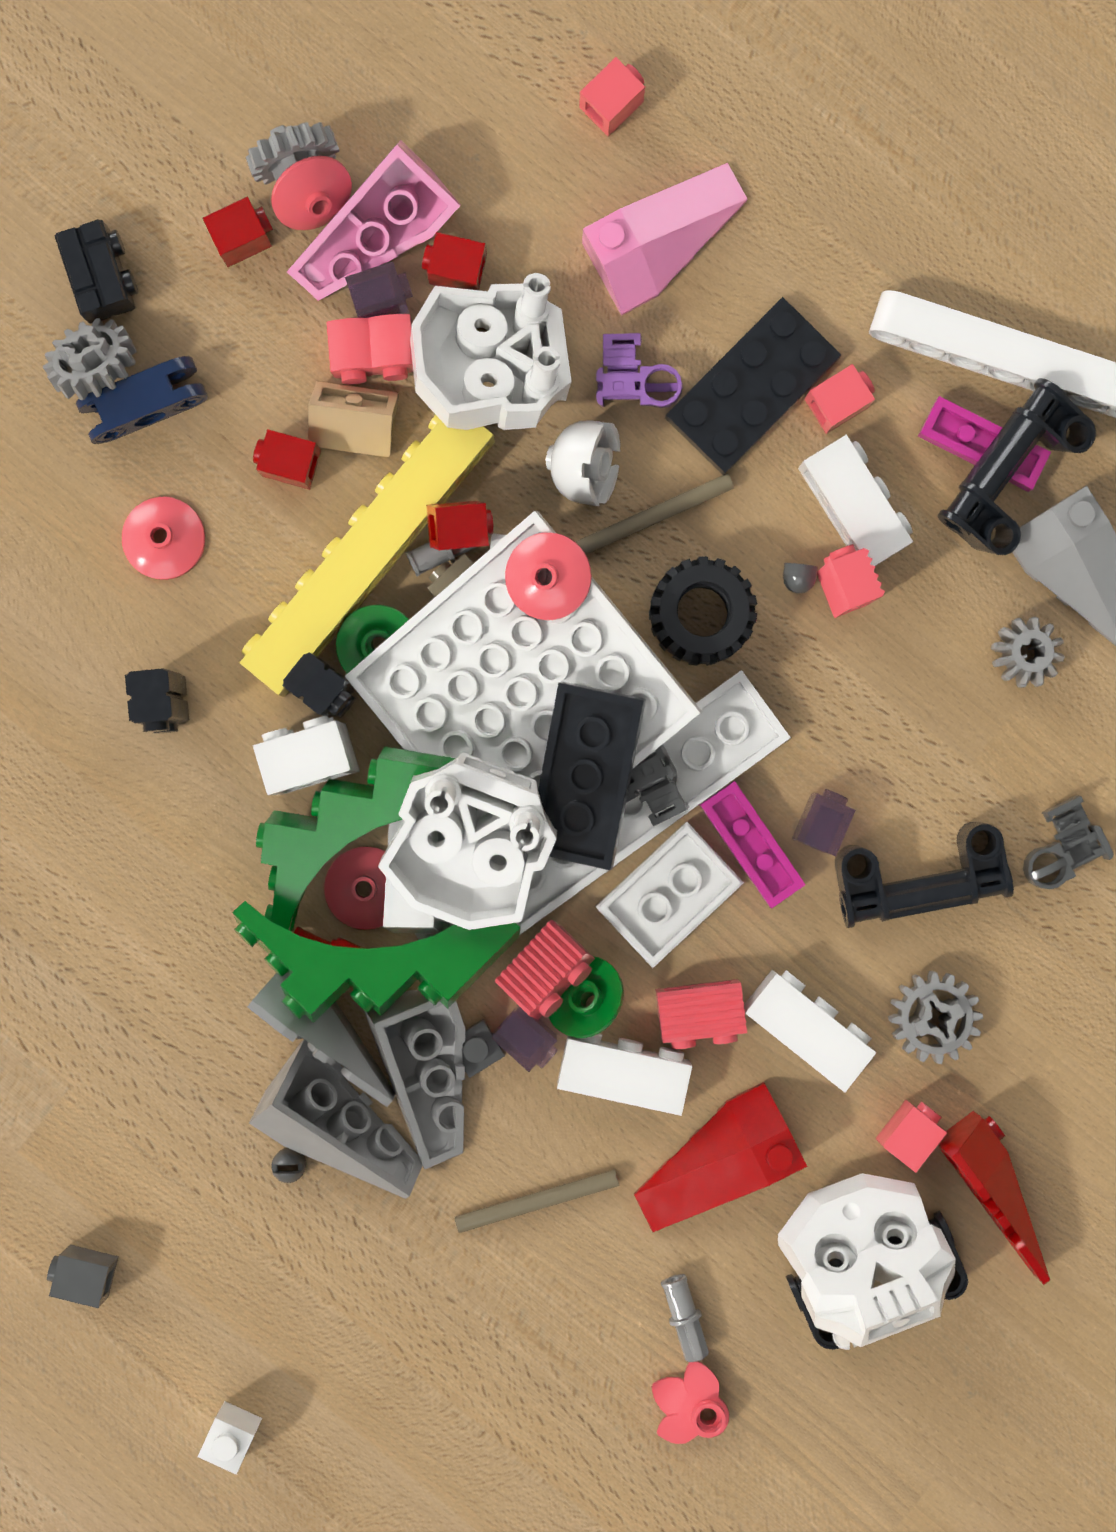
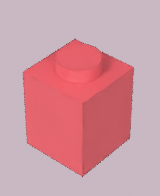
[579,57,645,136]
[804,364,875,434]
[875,1100,947,1173]

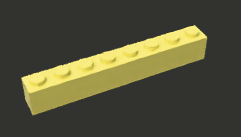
[240,415,495,697]

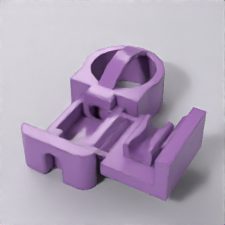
[596,333,683,408]

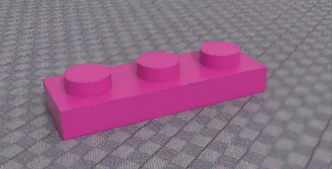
[918,396,1051,492]
[699,781,806,909]

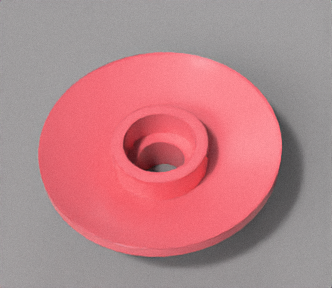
[271,156,352,230]
[122,497,205,580]
[505,533,592,620]
[324,846,386,930]

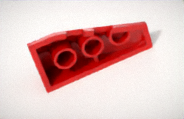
[634,1082,808,1232]
[937,1111,1050,1285]

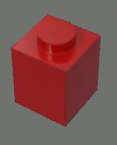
[202,196,273,267]
[422,232,487,290]
[253,429,321,490]
[426,501,494,551]

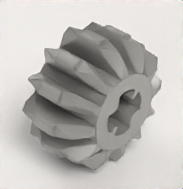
[991,617,1065,688]

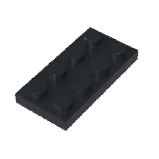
[665,297,841,475]
[538,681,646,870]

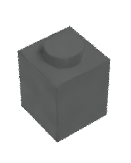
[47,1244,119,1308]

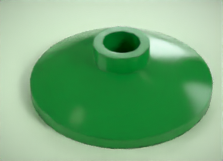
[336,604,410,674]
[548,956,624,1038]

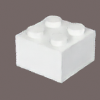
[253,716,360,795]

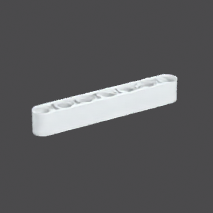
[869,290,1116,418]

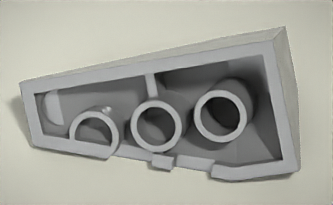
[1012,486,1116,646]
[247,973,395,1107]
[364,990,465,1169]
[249,1040,422,1199]

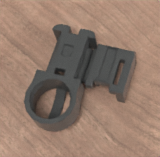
[626,745,689,826]
[1023,796,1114,889]

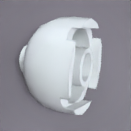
[546,421,620,506]

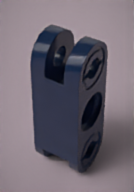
[76,356,208,444]

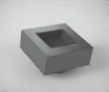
[463,1019,505,1078]

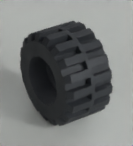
[649,556,758,666]

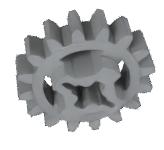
[246,122,339,185]
[43,318,137,400]
[888,971,983,1064]

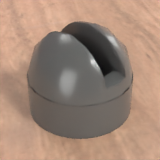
[783,563,818,593]
[271,1148,307,1183]

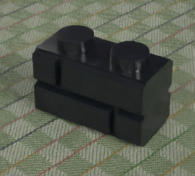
[54,219,138,324]
[283,652,356,718]
[125,668,189,734]

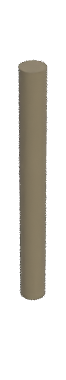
[576,473,734,555]
[455,1170,619,1233]

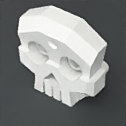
[410,273,572,430]
[378,752,557,930]
[778,1173,956,1350]

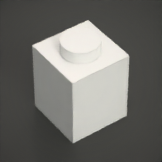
[198,1401,262,1474]

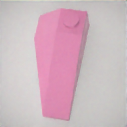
[287,140,460,301]
[582,163,747,316]

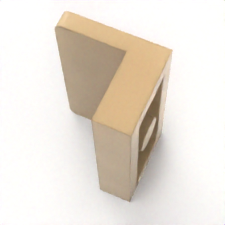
[308,381,399,457]

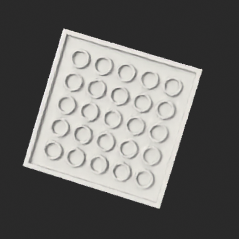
[345,511,702,865]

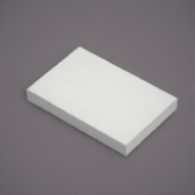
[595,822,744,968]

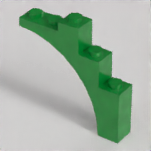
[256,746,478,932]
[232,901,521,1023]

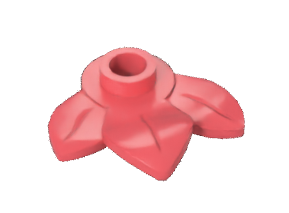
[651,1361,729,1444]

